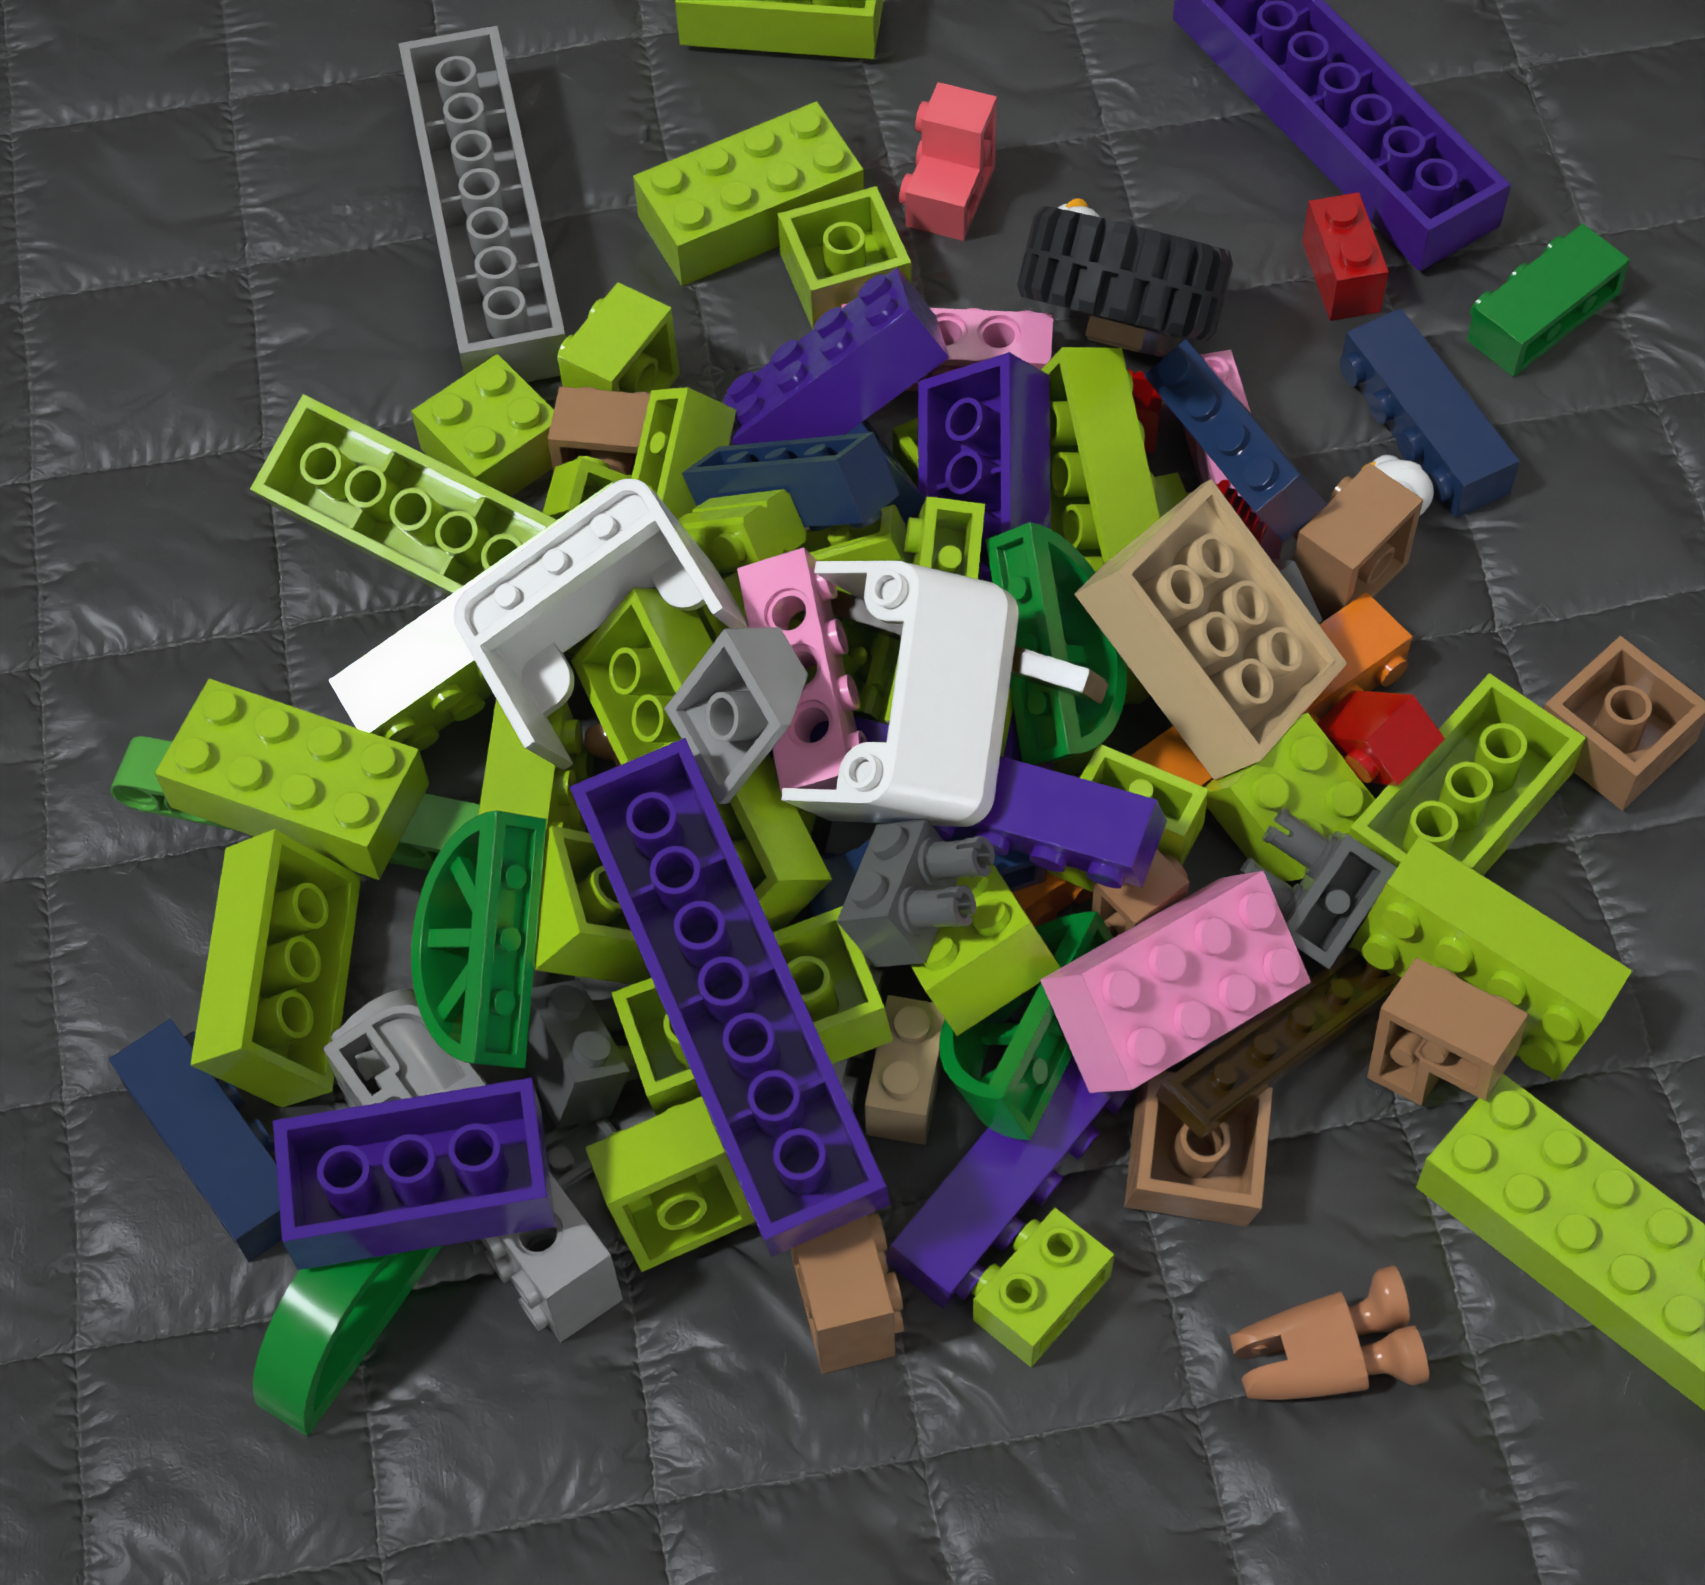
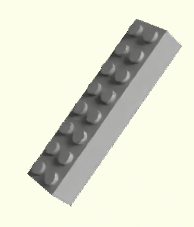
[398,26,566,382]

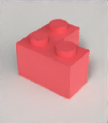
[899,82,997,241]

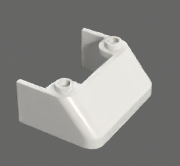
[453,479,749,770]
[781,561,1019,827]

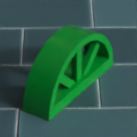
[986,522,1127,767]
[411,810,547,1069]
[939,911,1114,1140]
[253,1246,442,1437]

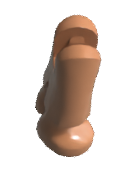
[1230,1265,1429,1400]

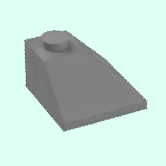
[664,627,808,804]

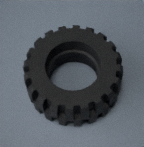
[1017,206,1234,342]

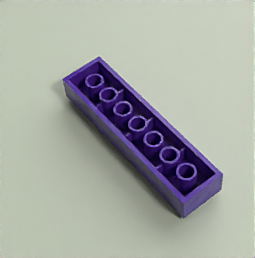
[1173,0,1511,272]
[918,352,1053,771]
[570,738,890,1257]

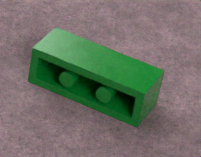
[1467,223,1630,377]

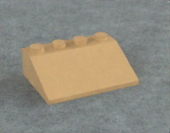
[1074,479,1347,780]

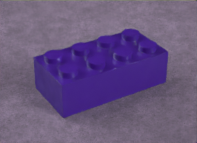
[724,268,950,445]
[273,1078,556,1270]

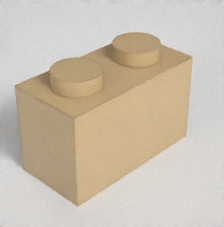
[865,995,944,1145]

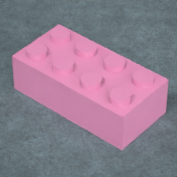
[1040,871,1311,1093]

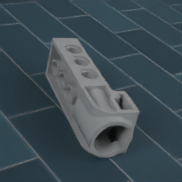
[324,988,623,1343]

